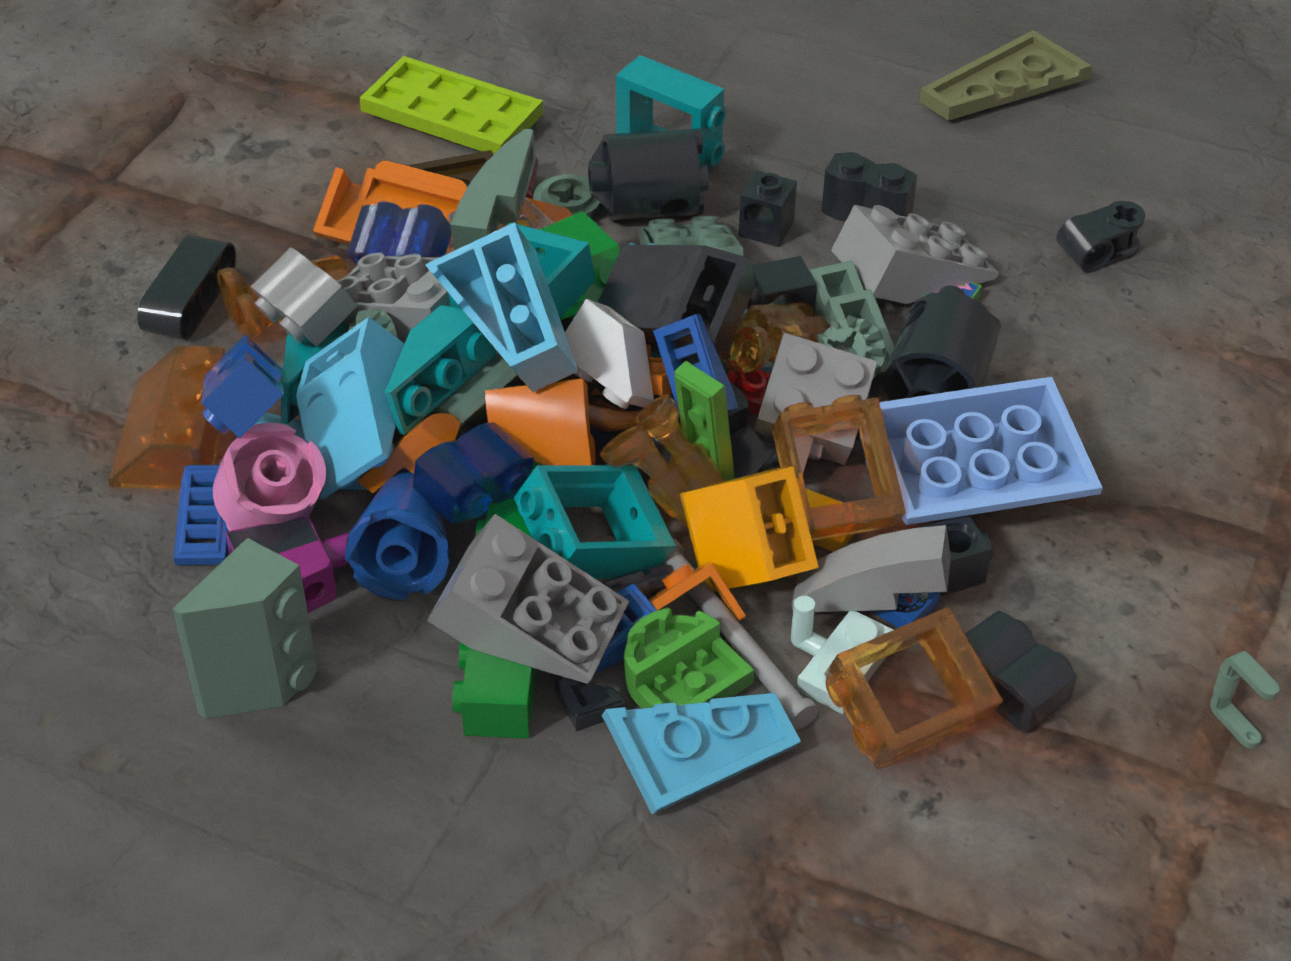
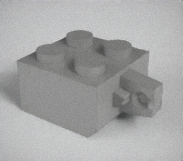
[754,333,877,483]

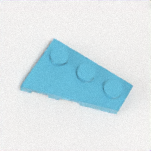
[602,693,801,815]

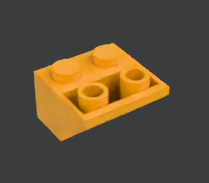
[680,466,819,592]

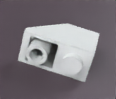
[565,299,654,409]

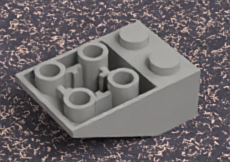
[831,205,999,304]
[337,253,451,344]
[427,514,629,684]

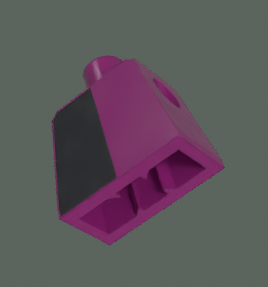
[225,517,349,613]

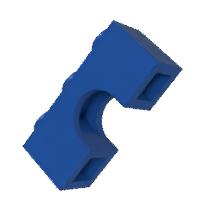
[201,334,284,438]

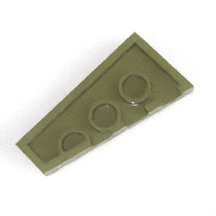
[919,30,1092,120]

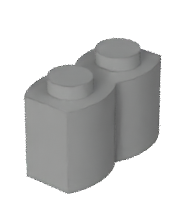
[250,247,358,346]

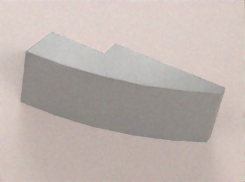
[792,525,951,612]

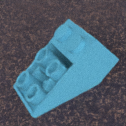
[296,317,404,500]

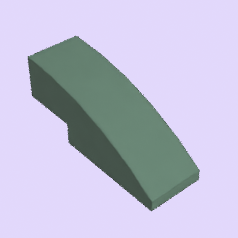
[451,129,536,251]
[809,260,895,378]

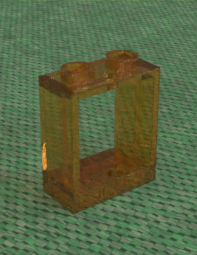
[772,395,906,541]
[824,607,1003,769]

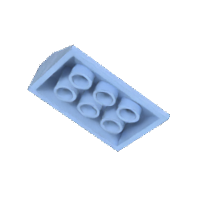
[859,377,1103,525]

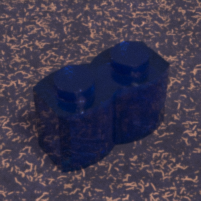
[347,201,452,266]
[412,423,534,523]

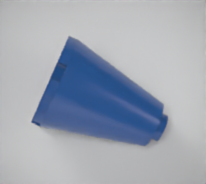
[345,468,450,600]

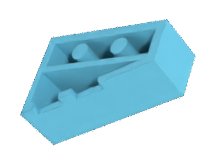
[425,222,578,392]

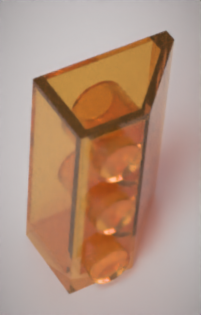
[108,345,226,489]

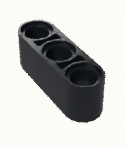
[137,235,236,340]

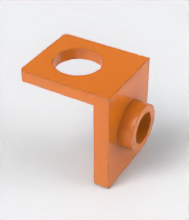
[648,561,746,620]

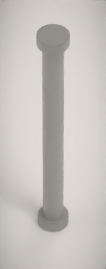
[662,539,819,730]

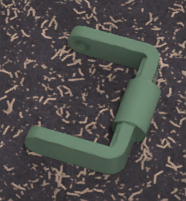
[1210,651,1280,749]

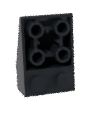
[598,245,755,365]

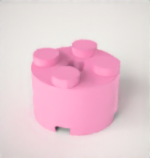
[213,423,326,531]

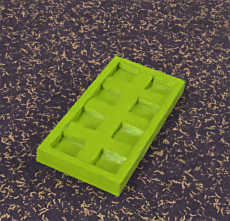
[360,56,543,155]

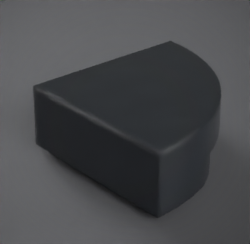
[555,678,626,732]

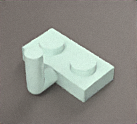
[791,596,897,714]

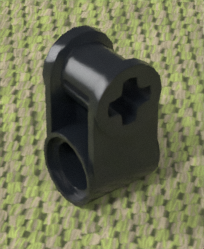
[1056,200,1145,273]

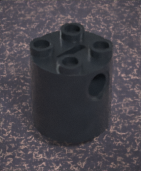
[588,128,709,221]
[884,285,1001,401]

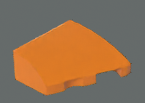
[485,378,596,465]
[358,413,461,493]

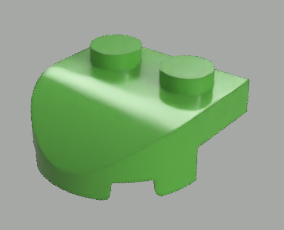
[624,608,754,708]

